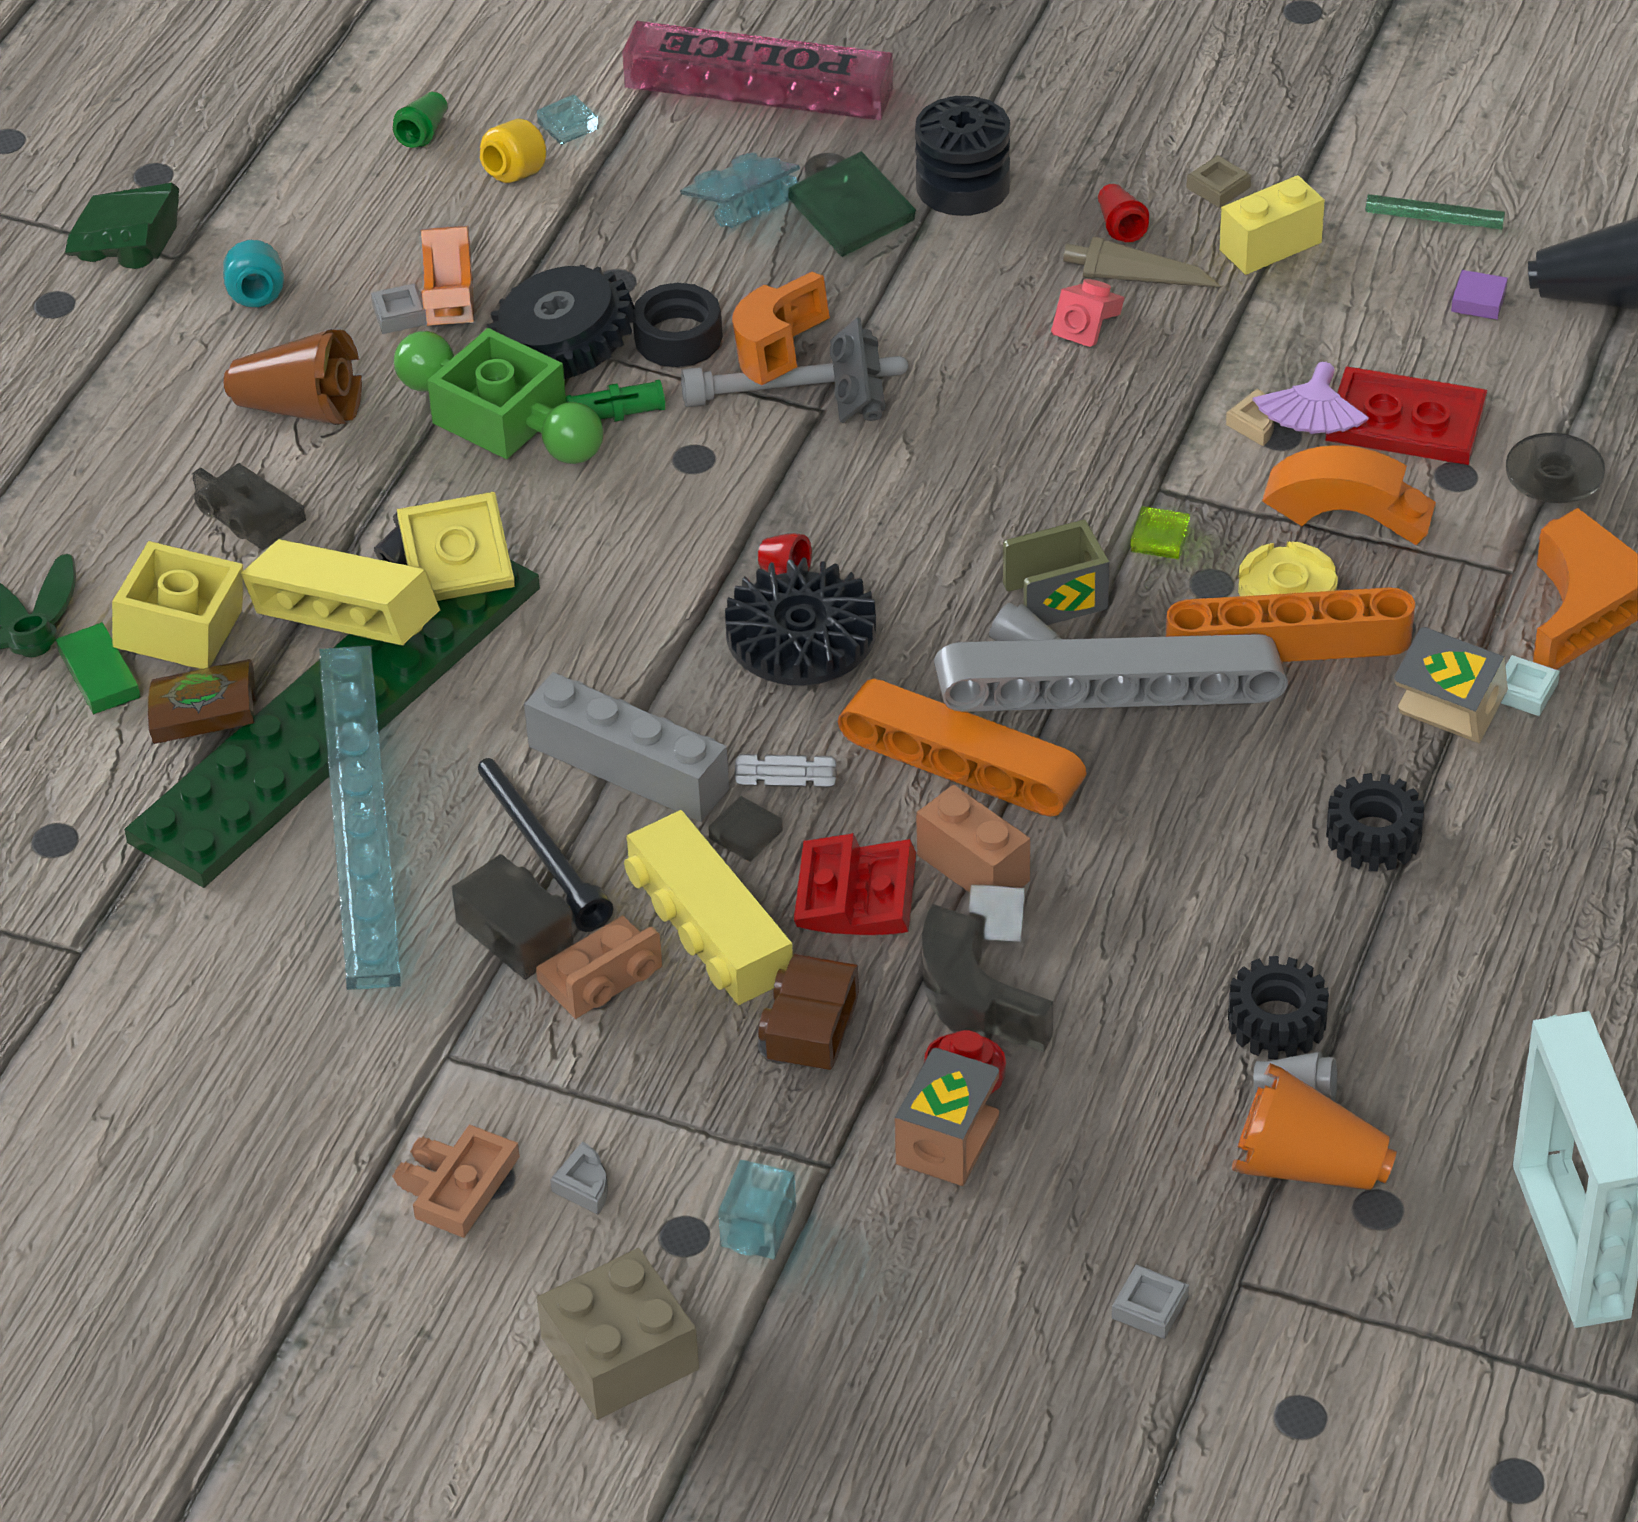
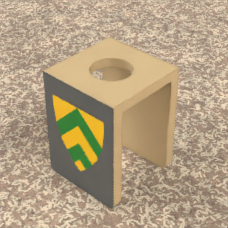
[1394,627,1508,744]

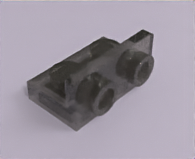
[192,463,306,550]

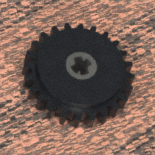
[486,265,636,379]

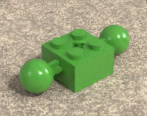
[394,328,604,464]

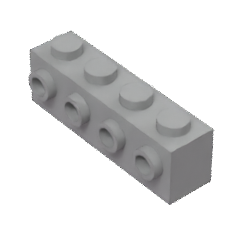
[524,672,729,822]

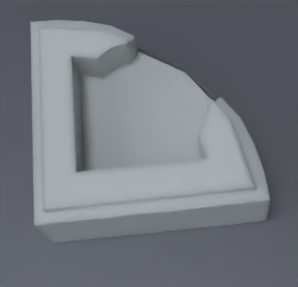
[550,1142,608,1214]

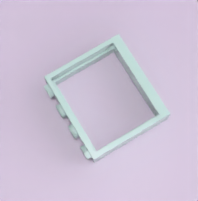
[1513,1011,1638,1328]

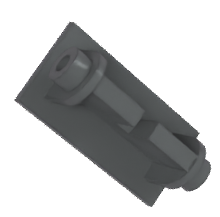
[830,318,886,423]

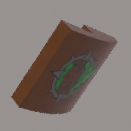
[148,659,256,744]

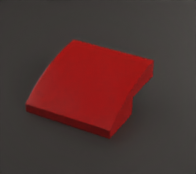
[794,833,917,935]

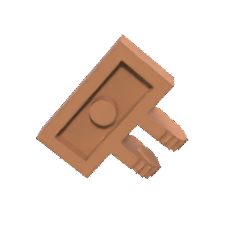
[392,1124,520,1238]

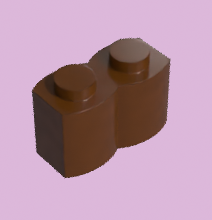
[758,954,859,1070]

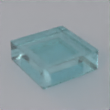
[537,95,599,145]

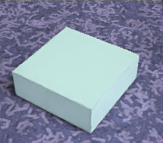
[1501,655,1560,716]

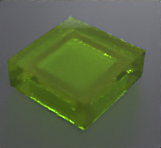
[1131,506,1190,560]

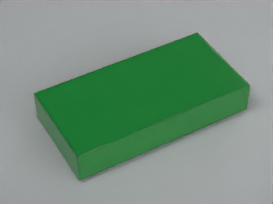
[56,622,140,715]

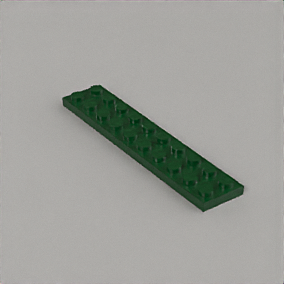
[124,560,540,888]

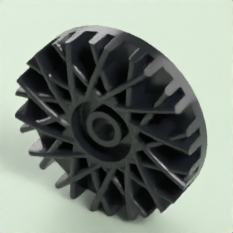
[725,558,876,686]

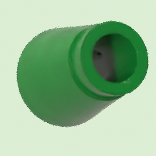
[392,92,448,148]

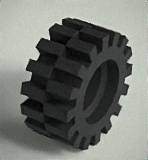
[1326,773,1424,872]
[1228,956,1329,1060]

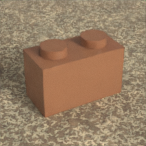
[916,784,1030,910]

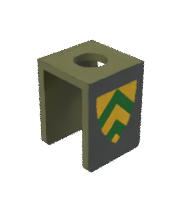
[1003,519,1110,625]

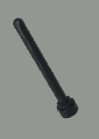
[478,758,614,932]

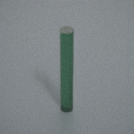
[1365,194,1505,230]

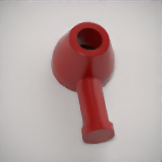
[758,533,812,575]

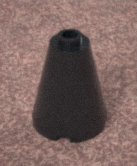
[1528,217,1638,310]

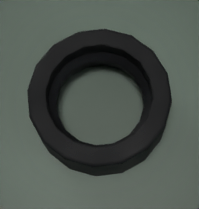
[633,282,723,367]

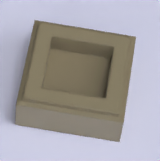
[1186,155,1251,208]

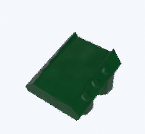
[65,182,179,269]

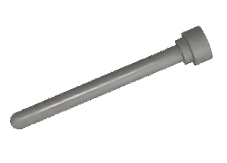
[681,356,908,407]

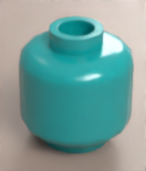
[223,240,284,308]

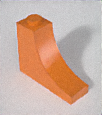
[1533,508,1638,670]

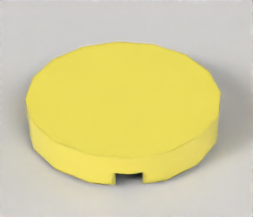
[1238,542,1338,596]

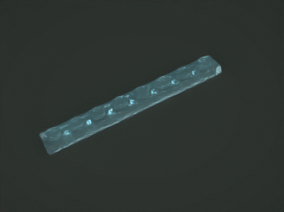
[319,646,401,990]

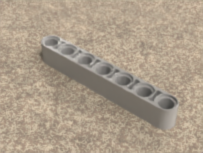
[934,634,1288,712]

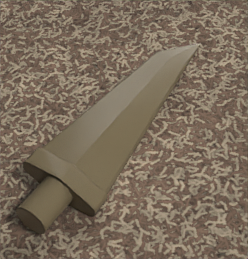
[1063,237,1221,287]

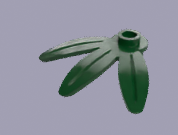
[0,554,76,658]

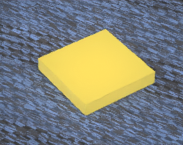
[397,492,514,601]

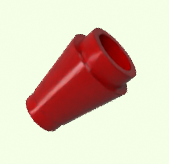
[1098,184,1149,242]

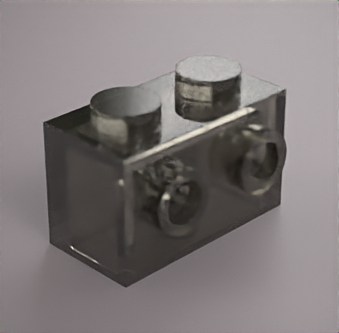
[452,854,574,980]

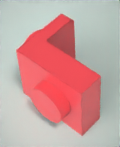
[1051,279,1125,347]

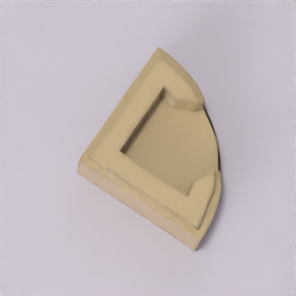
[1226,389,1274,446]

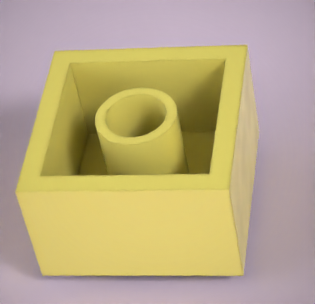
[112,541,243,669]

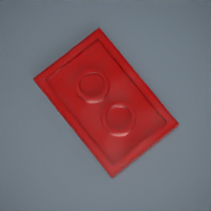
[1325,366,1487,465]

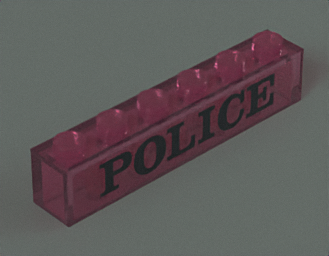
[622,21,893,121]

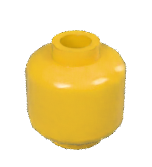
[480,118,546,183]

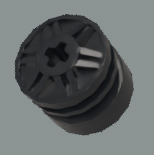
[915,96,1010,216]

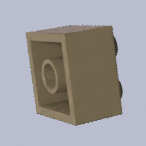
[536,1248,699,1420]

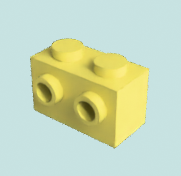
[1219,175,1325,275]

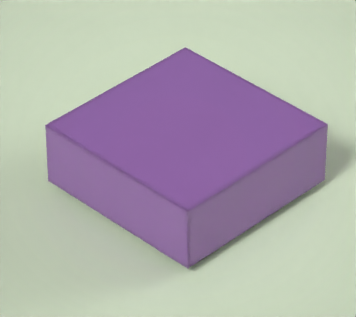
[1451,270,1508,320]

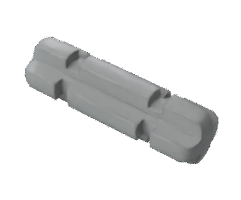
[735,754,837,787]

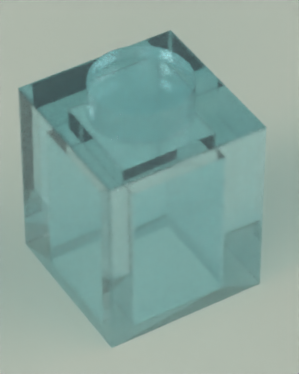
[718,1159,796,1260]

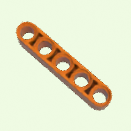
[1166,587,1415,662]
[837,679,1087,817]

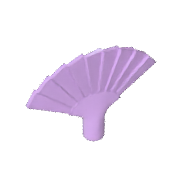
[1253,362,1368,434]

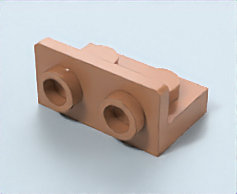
[536,915,662,1019]

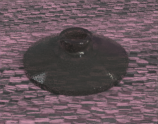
[1506,433,1605,503]

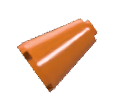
[1232,1063,1397,1190]

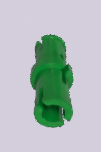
[566,380,665,422]

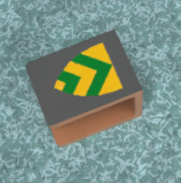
[895,1048,999,1186]

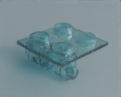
[680,153,800,228]

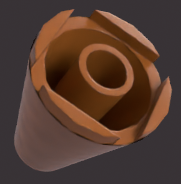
[223,329,362,425]

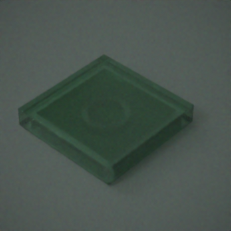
[788,151,916,257]

